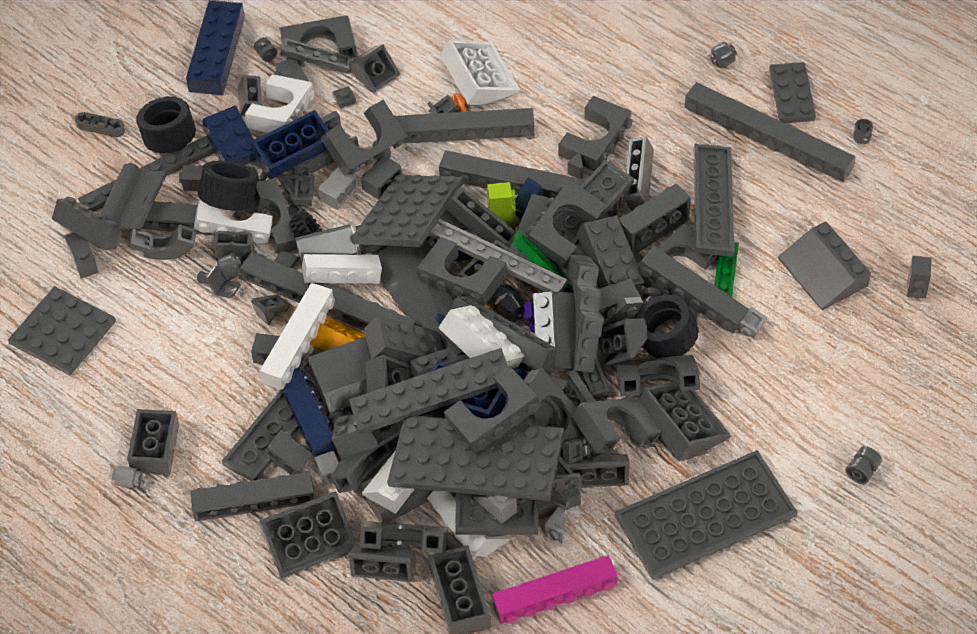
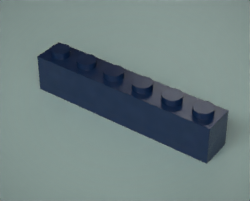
[281,364,336,459]

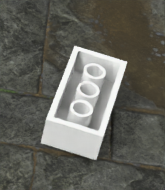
[439,305,525,370]

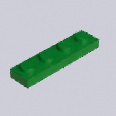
[514,230,571,293]

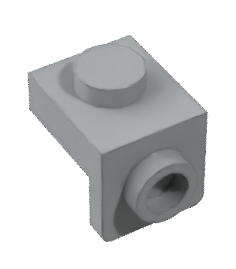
[738,307,767,337]

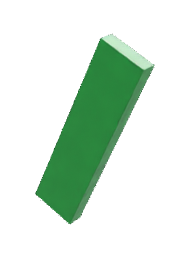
[714,242,739,297]

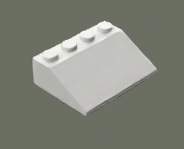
[440,40,521,105]

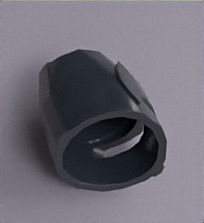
[487,284,525,322]

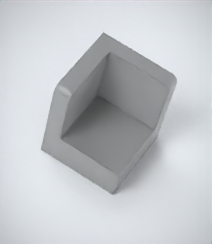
[314,451,339,486]

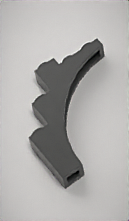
[568,254,604,372]
[331,411,446,493]

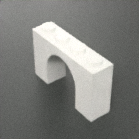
[245,74,315,133]

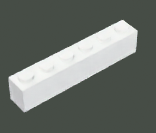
[260,283,335,390]

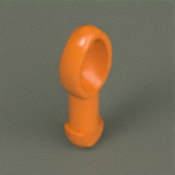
[452,93,467,112]

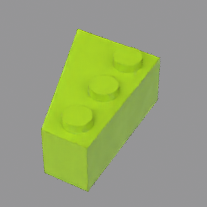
[487,182,516,229]

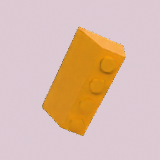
[310,316,366,351]

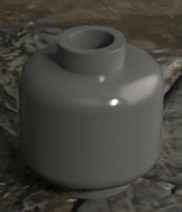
[710,41,737,68]
[217,253,243,280]

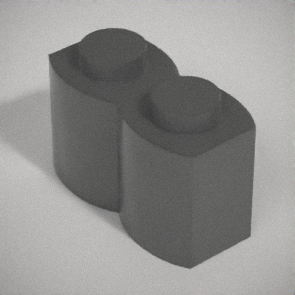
[213,231,255,260]

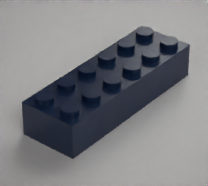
[186,0,245,95]

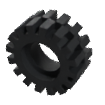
[289,211,322,238]

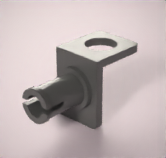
[197,265,241,298]

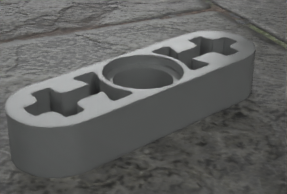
[75,112,125,137]

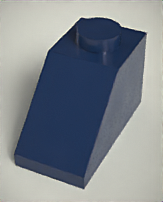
[514,177,543,219]

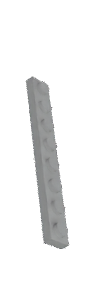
[428,219,568,292]

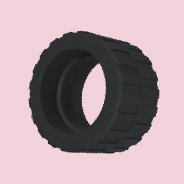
[136,96,196,154]
[198,160,258,211]
[635,294,699,358]

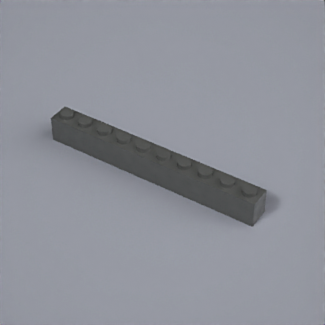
[685,82,856,182]
[439,150,622,216]
[240,252,417,331]

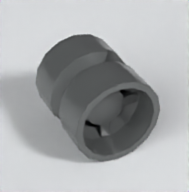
[845,446,882,484]

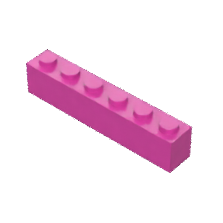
[492,555,618,624]

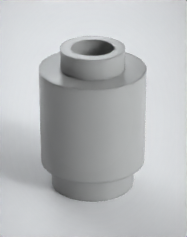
[112,465,143,488]

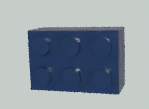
[203,105,256,165]

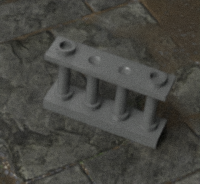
[293,111,359,175]

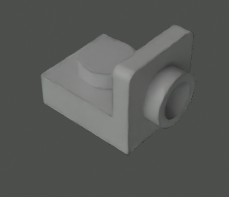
[545,507,566,544]

